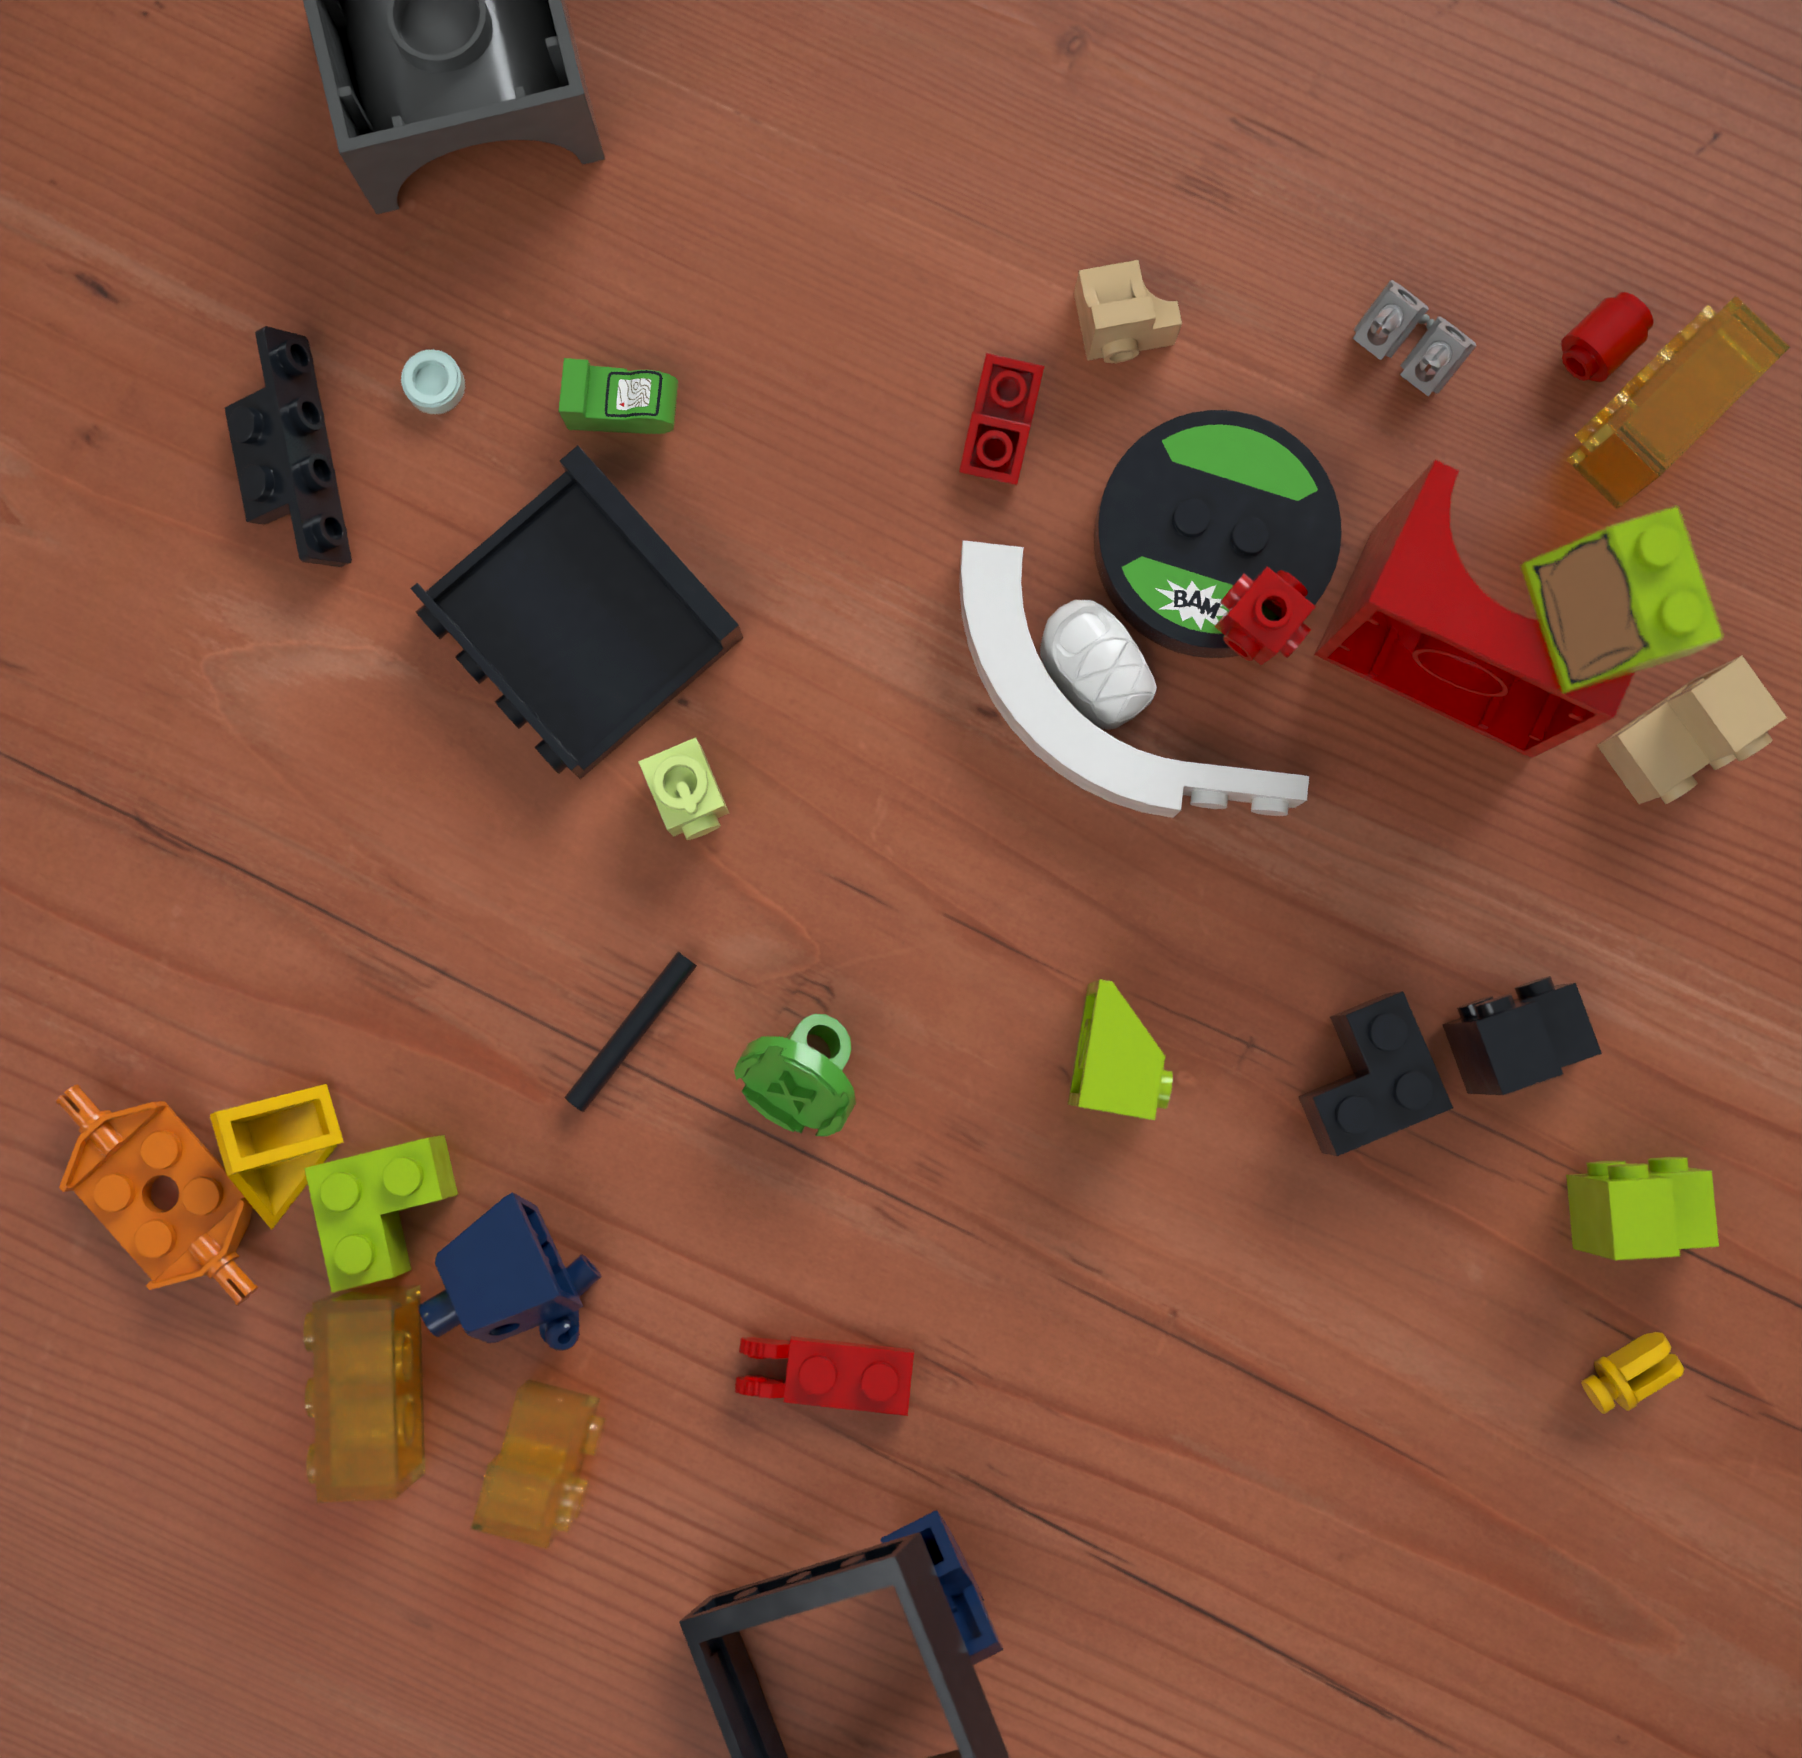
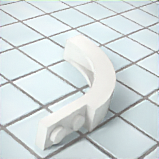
[959,540,1309,818]

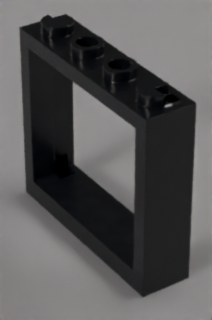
[679,1532,1009,1758]

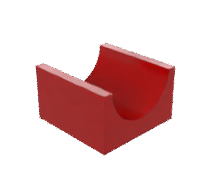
[1314,459,1635,758]

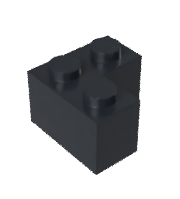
[1442,976,1602,1095]
[1298,991,1453,1156]

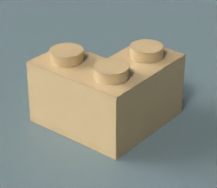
[1597,656,1787,804]

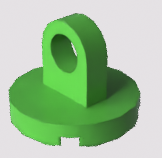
[734,1014,856,1137]

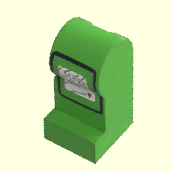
[559,358,679,434]

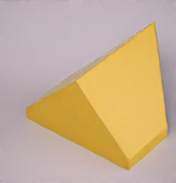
[210,1084,344,1230]

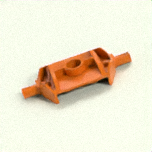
[56,1084,259,1306]

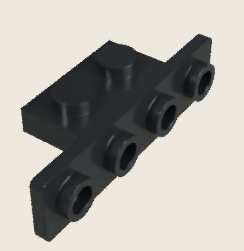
[224,326,352,567]

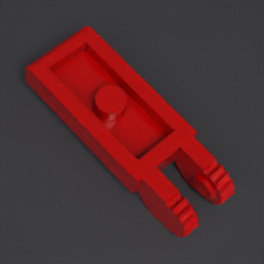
[735,1336,914,1416]

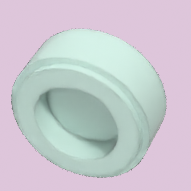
[401,350,465,414]

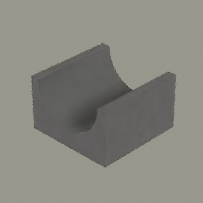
[303,0,605,215]

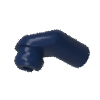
[539,1254,602,1351]

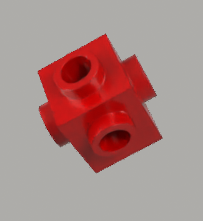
[1214,566,1316,665]

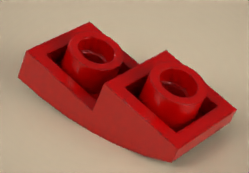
[959,353,1045,485]

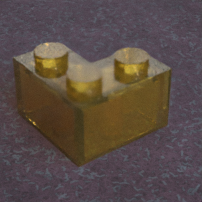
[471,1379,605,1549]

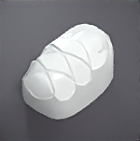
[1040,600,1157,730]

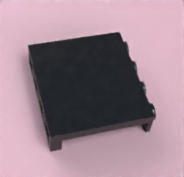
[410,445,743,779]

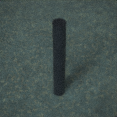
[564,951,697,1112]

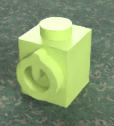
[638,738,729,840]

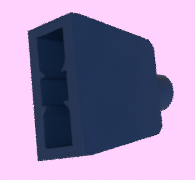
[419,1192,583,1343]

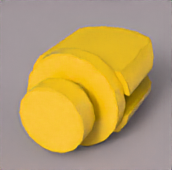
[1581,1332,1684,1414]

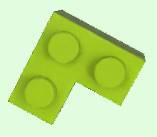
[304,1135,458,1293]
[1566,1157,1719,1260]

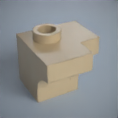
[1074,260,1182,363]

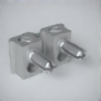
[1352,280,1477,397]

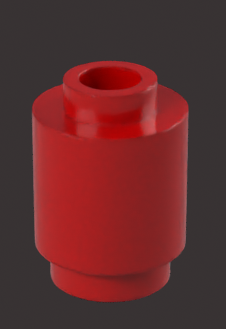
[1561,292,1654,382]

